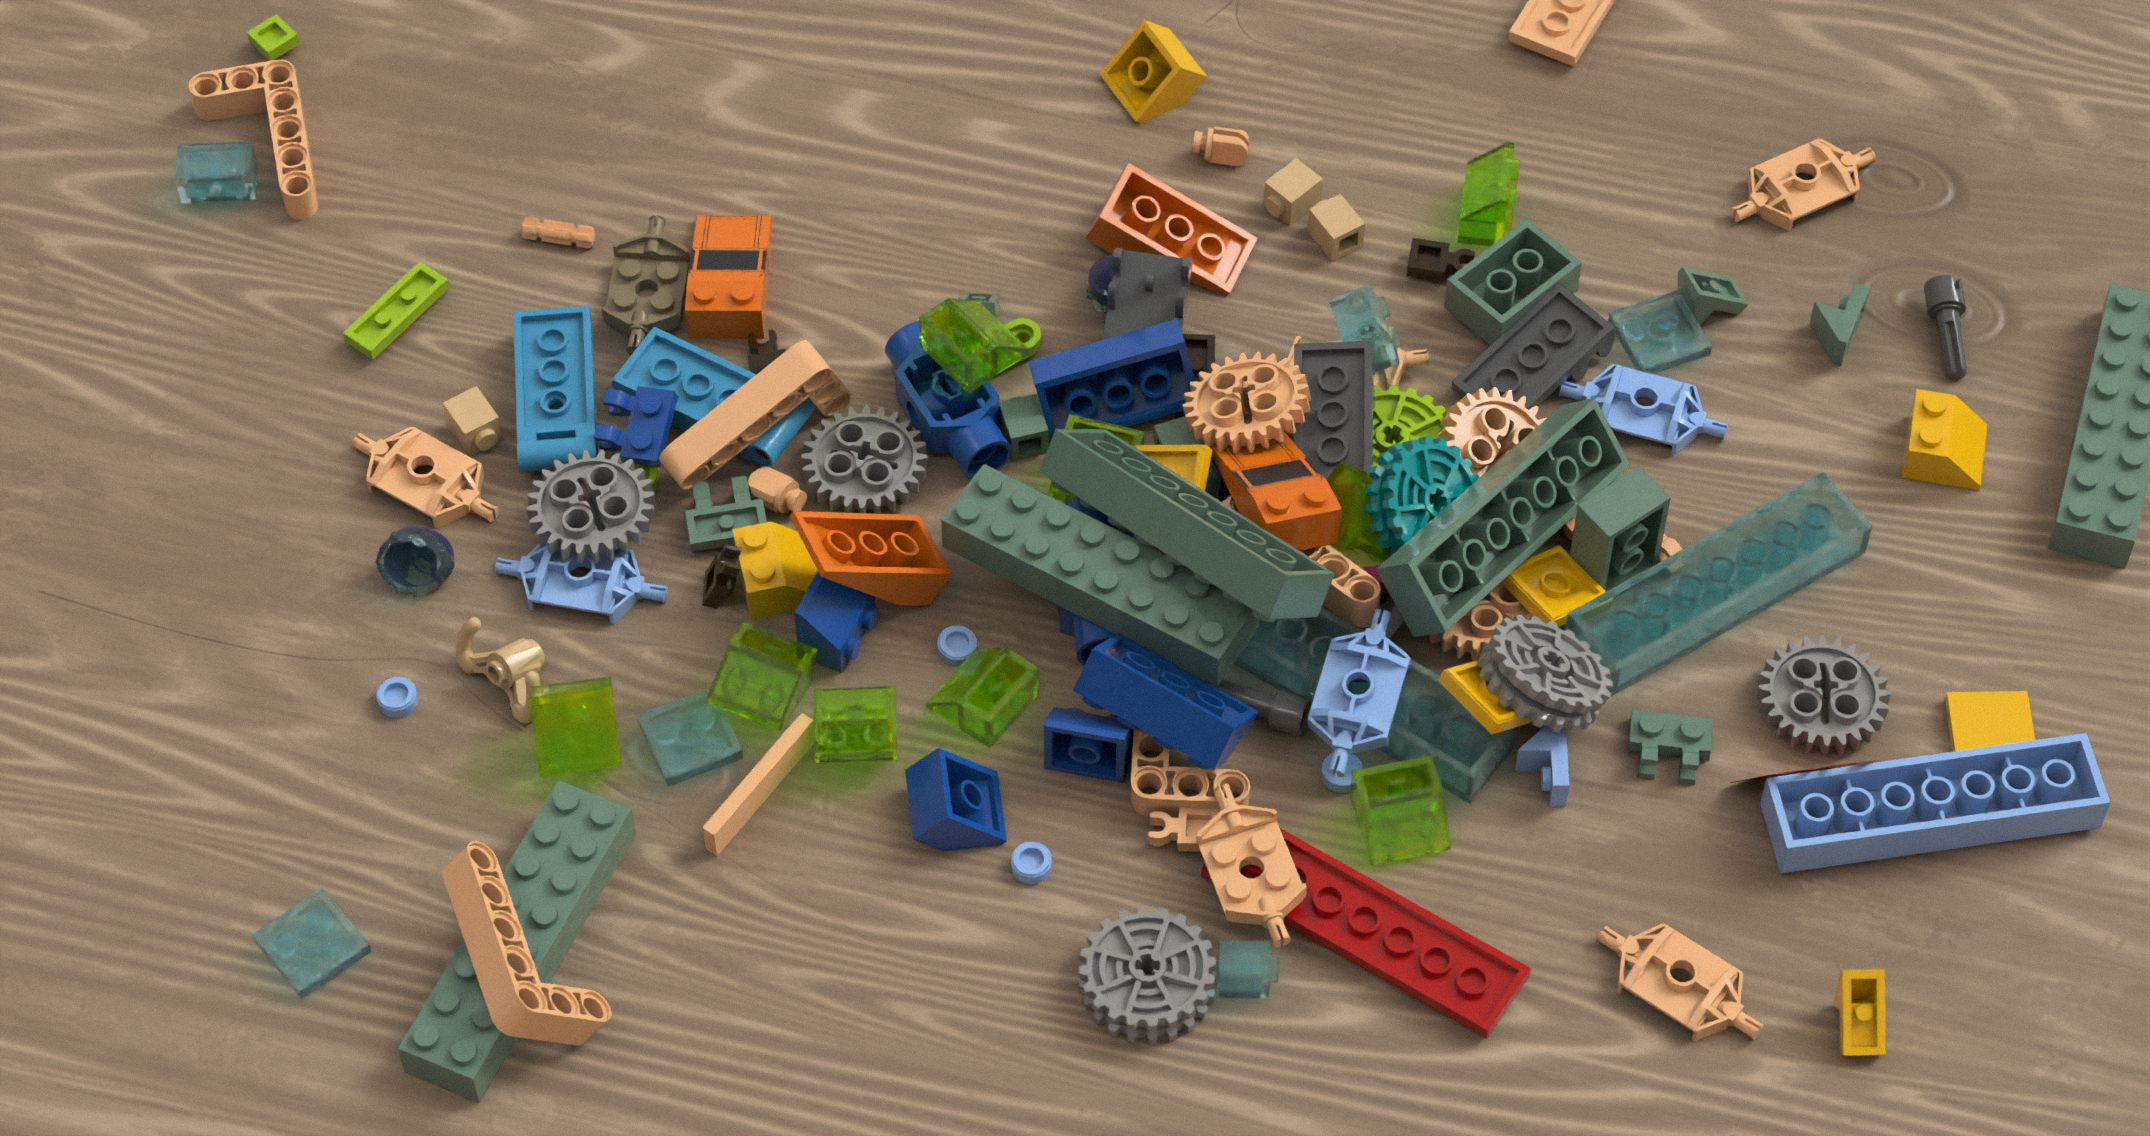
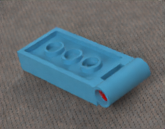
[513,305,598,473]
[612,327,814,467]

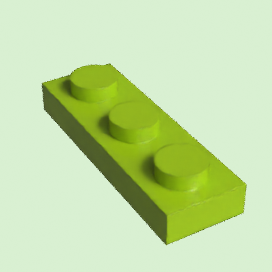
[343,261,449,360]

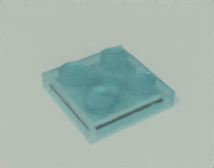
[1608,290,1712,374]
[637,687,743,787]
[252,888,372,999]

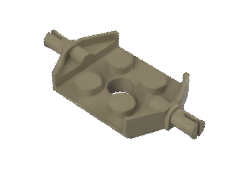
[602,215,690,355]

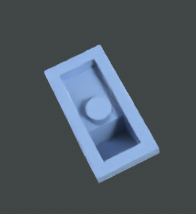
[1515,725,1569,807]

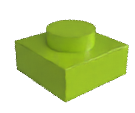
[247,14,300,61]

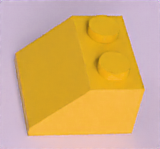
[1099,20,1207,124]
[1901,389,1988,491]
[732,522,818,620]

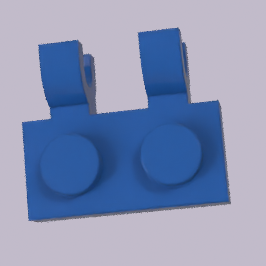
[594,386,678,467]

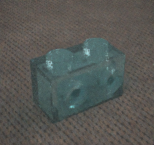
[175,141,258,203]
[1328,284,1402,372]

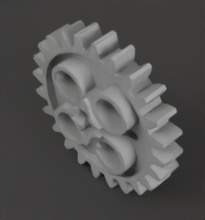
[801,405,928,514]
[526,450,656,564]
[1756,635,1891,756]

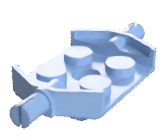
[1559,364,1728,456]
[495,543,668,625]
[1307,609,1411,777]

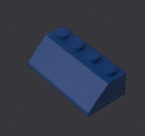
[1028,319,1195,439]
[1073,633,1259,770]

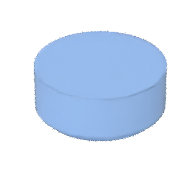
[937,625,977,665]
[376,677,418,718]
[1321,753,1363,793]
[1011,842,1052,885]

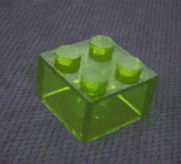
[529,676,622,777]

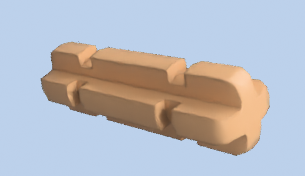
[521,217,595,249]

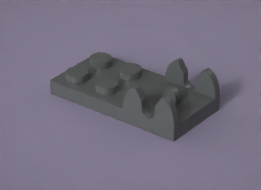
[1102,248,1193,340]
[1452,283,1615,434]
[1293,341,1375,491]

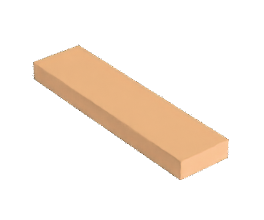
[703,713,816,856]

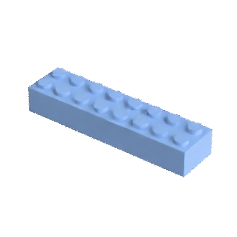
[1760,733,2110,874]

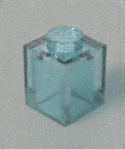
[1219,940,1279,998]

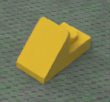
[1834,969,1886,1056]

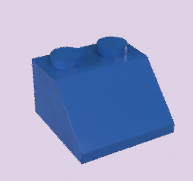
[794,572,879,673]
[1044,707,1134,783]
[905,748,1007,851]

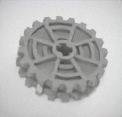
[1477,615,1613,733]
[1079,906,1216,1045]

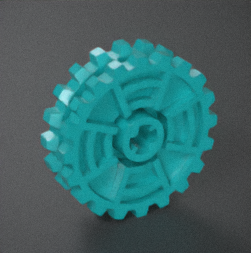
[1365,436,1479,556]

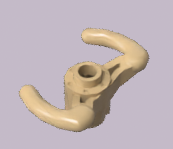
[456,617,545,724]

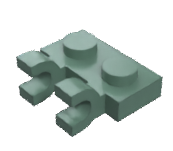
[685,475,767,552]
[1628,709,1713,785]

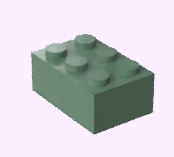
[1444,219,1582,345]
[1569,466,1671,596]

